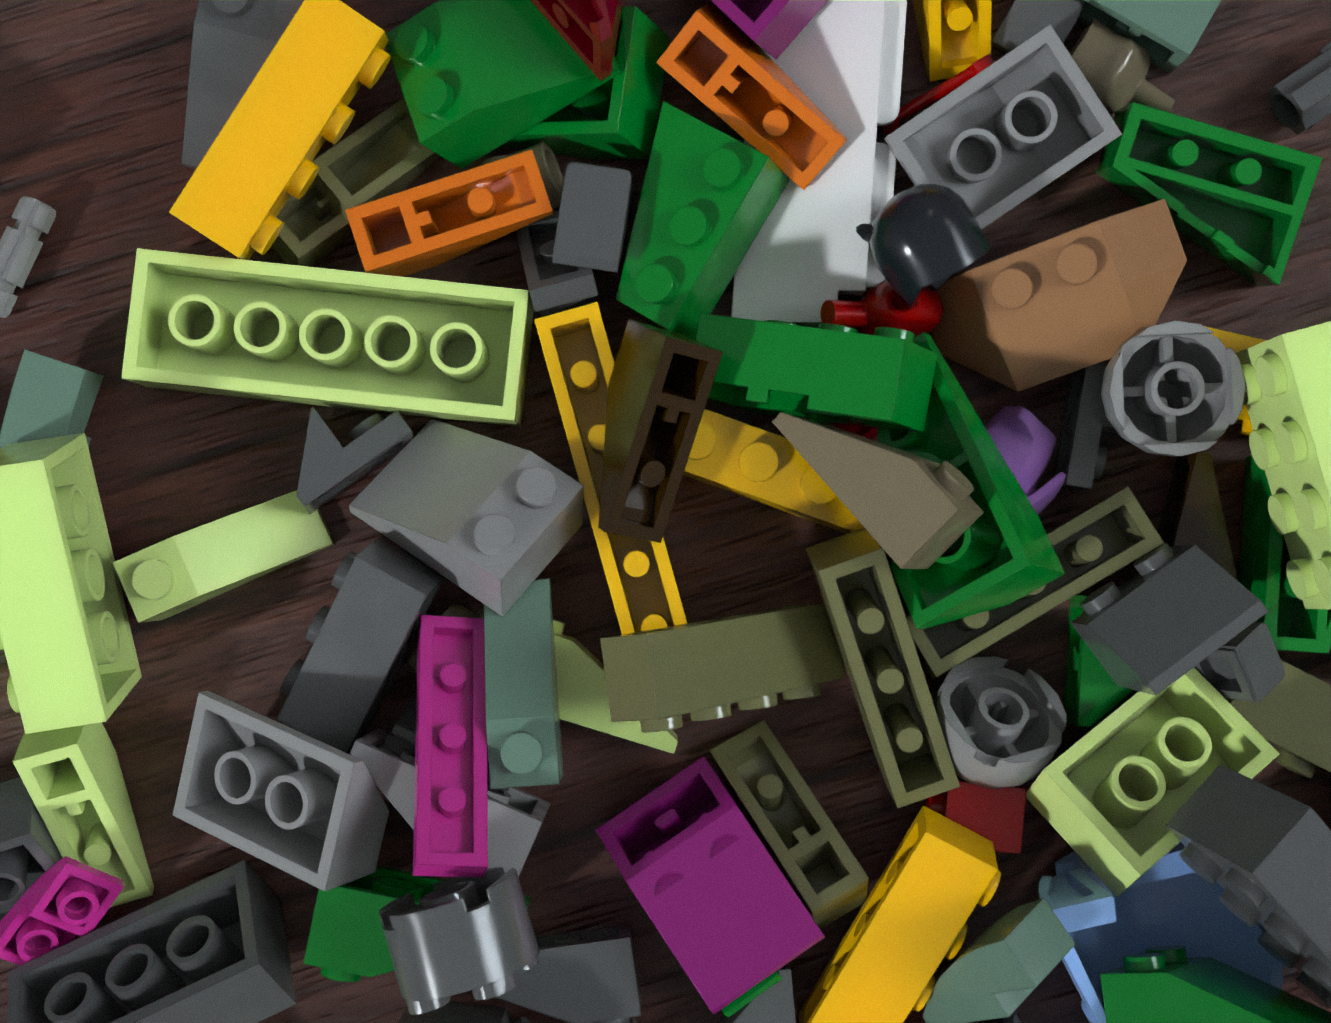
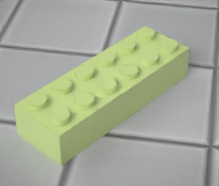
[121,248,534,427]

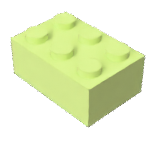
[1026,668,1280,897]

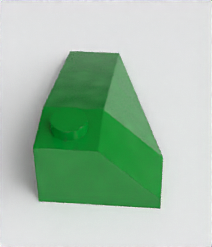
[877,332,1065,629]

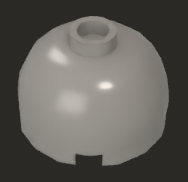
[1101,321,1246,457]
[933,656,1067,789]

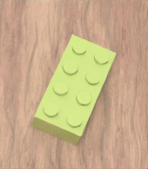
[1235,321,1331,609]
[0,433,142,734]

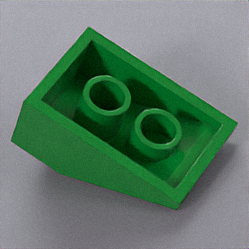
[386,0,621,169]
[500,6,670,160]
[303,865,531,982]
[1100,946,1331,1023]

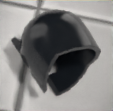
[856,184,990,310]

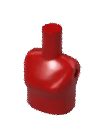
[820,280,943,338]

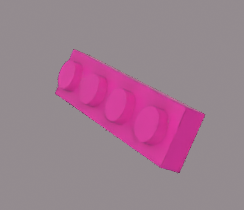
[413,615,488,878]

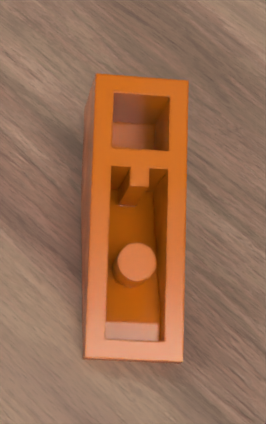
[656,3,847,190]
[345,149,553,277]

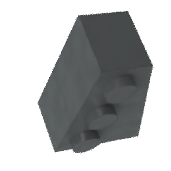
[277,534,447,754]

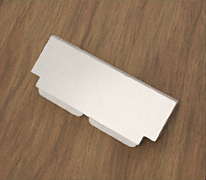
[731,0,907,328]

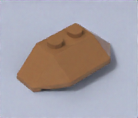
[931,199,1187,392]

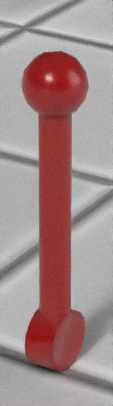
[877,54,994,135]

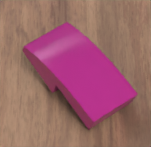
[0,856,124,966]

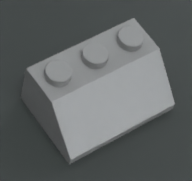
[173,691,389,891]

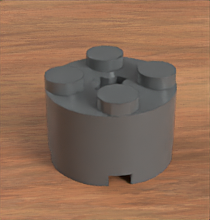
[378,867,540,1015]

